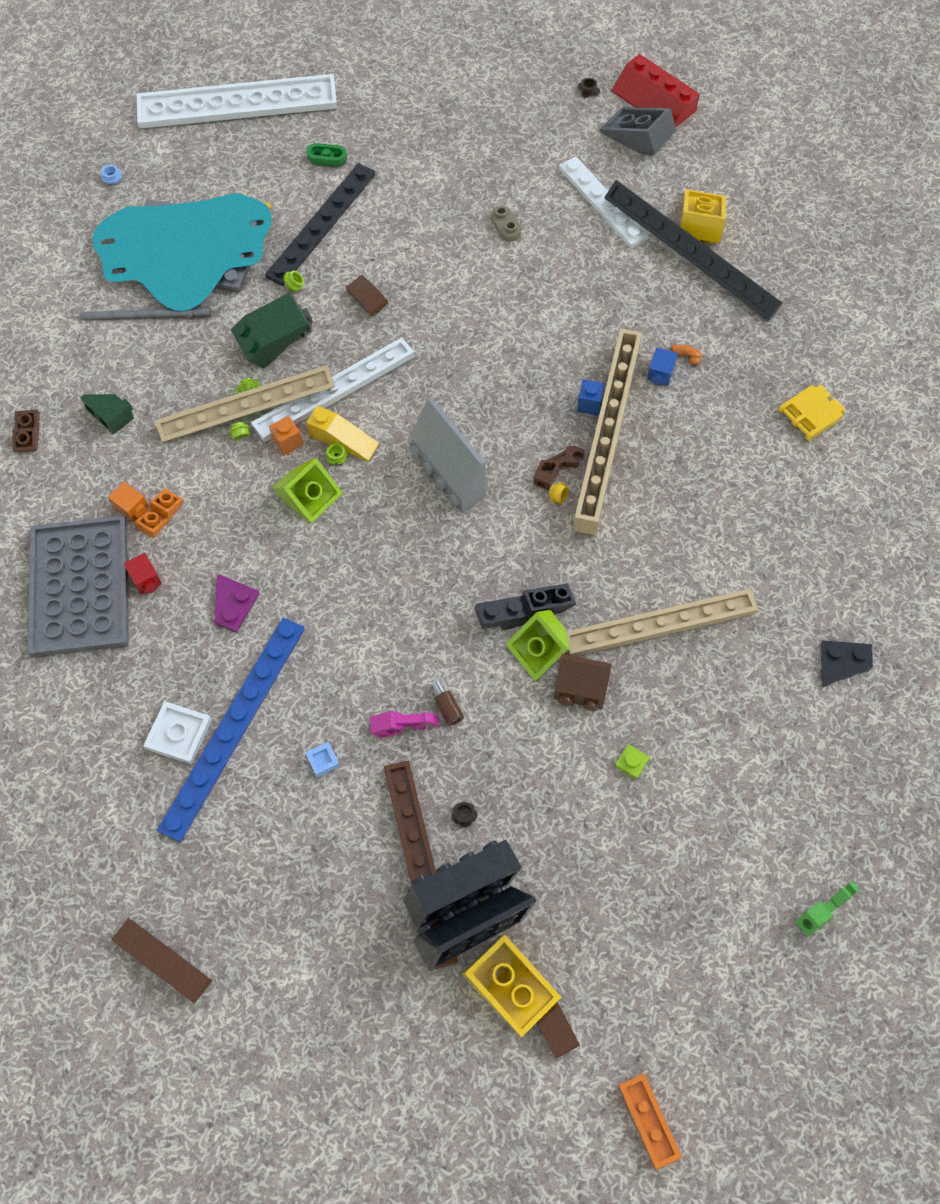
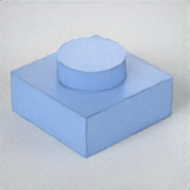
[305,742,340,777]

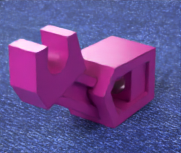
[370,711,439,738]

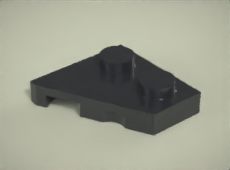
[821,640,873,687]

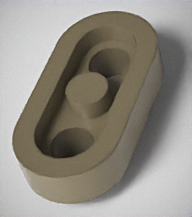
[491,206,521,242]

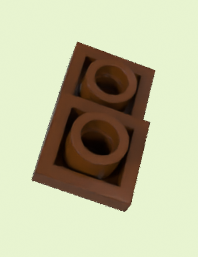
[345,275,389,316]
[12,409,40,452]
[537,1002,580,1059]

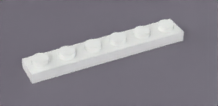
[559,156,648,248]

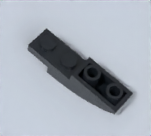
[474,583,576,630]

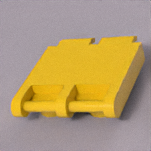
[778,385,846,441]

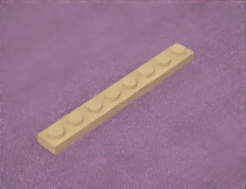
[155,365,335,442]
[566,588,759,656]

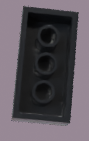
[403,839,522,930]

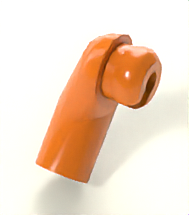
[672,344,702,364]

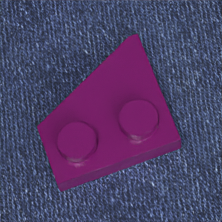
[214,574,260,633]

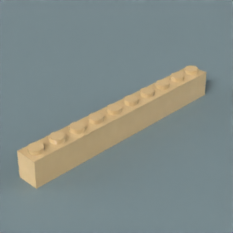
[573,328,642,536]

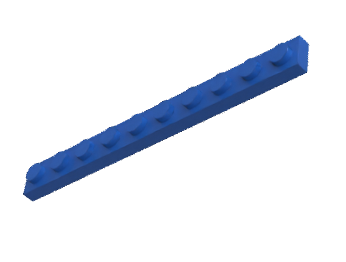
[157,617,305,843]

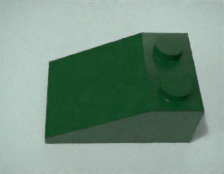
[231,293,310,368]

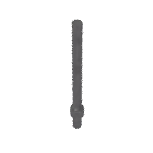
[81,307,212,320]

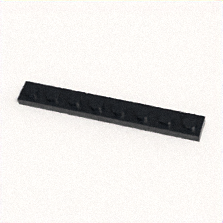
[265,163,376,286]

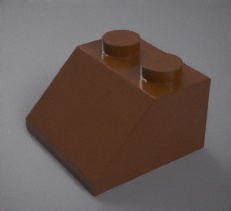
[554,654,612,711]

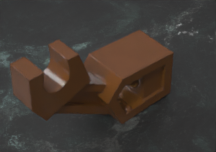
[533,446,585,490]

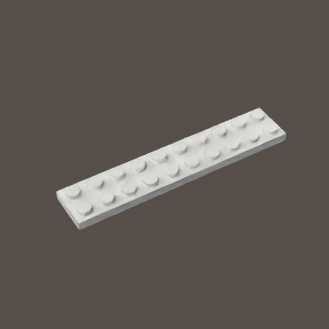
[137,74,337,129]

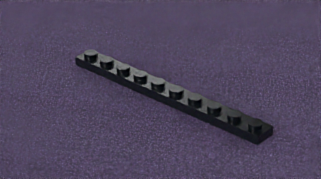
[604,180,783,321]

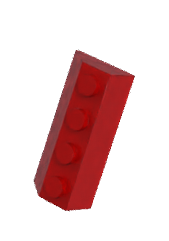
[611,54,700,127]

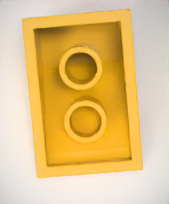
[679,189,726,244]
[461,934,561,1037]

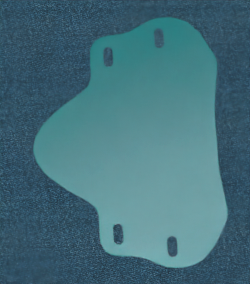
[93,193,272,311]

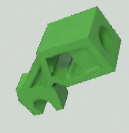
[795,881,860,937]

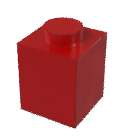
[123,553,162,595]

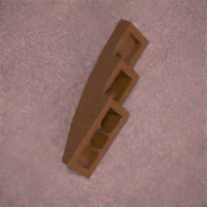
[111,918,212,1004]

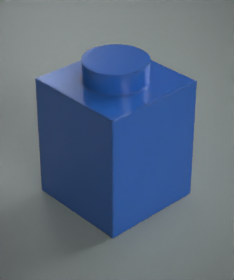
[647,347,678,386]
[577,379,605,416]

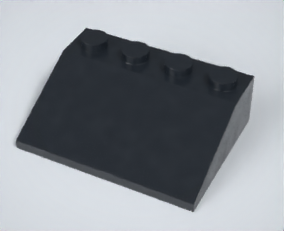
[414,886,537,971]

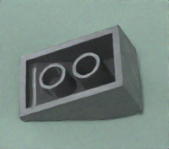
[600,107,676,154]

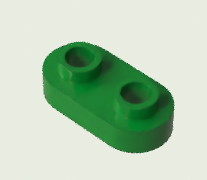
[306,143,347,166]

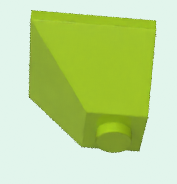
[272,457,343,524]
[505,610,570,682]

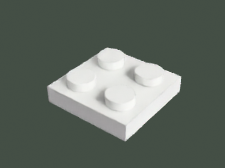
[143,701,212,765]

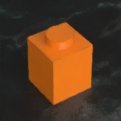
[269,415,303,456]
[108,481,149,522]

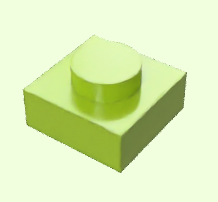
[614,744,650,780]

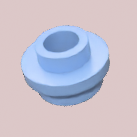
[101,165,122,184]

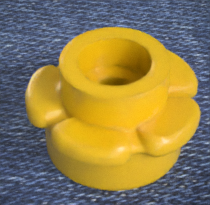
[549,482,569,504]

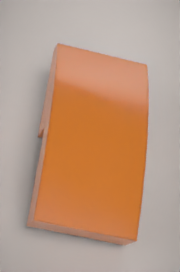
[135,488,183,539]

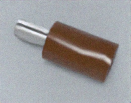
[432,680,464,726]

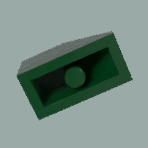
[80,394,134,435]

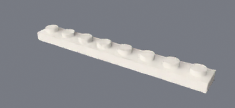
[251,338,415,443]

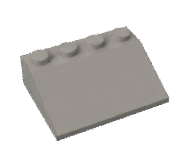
[410,397,486,512]

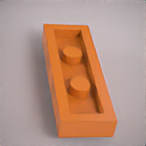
[618,1073,683,1171]

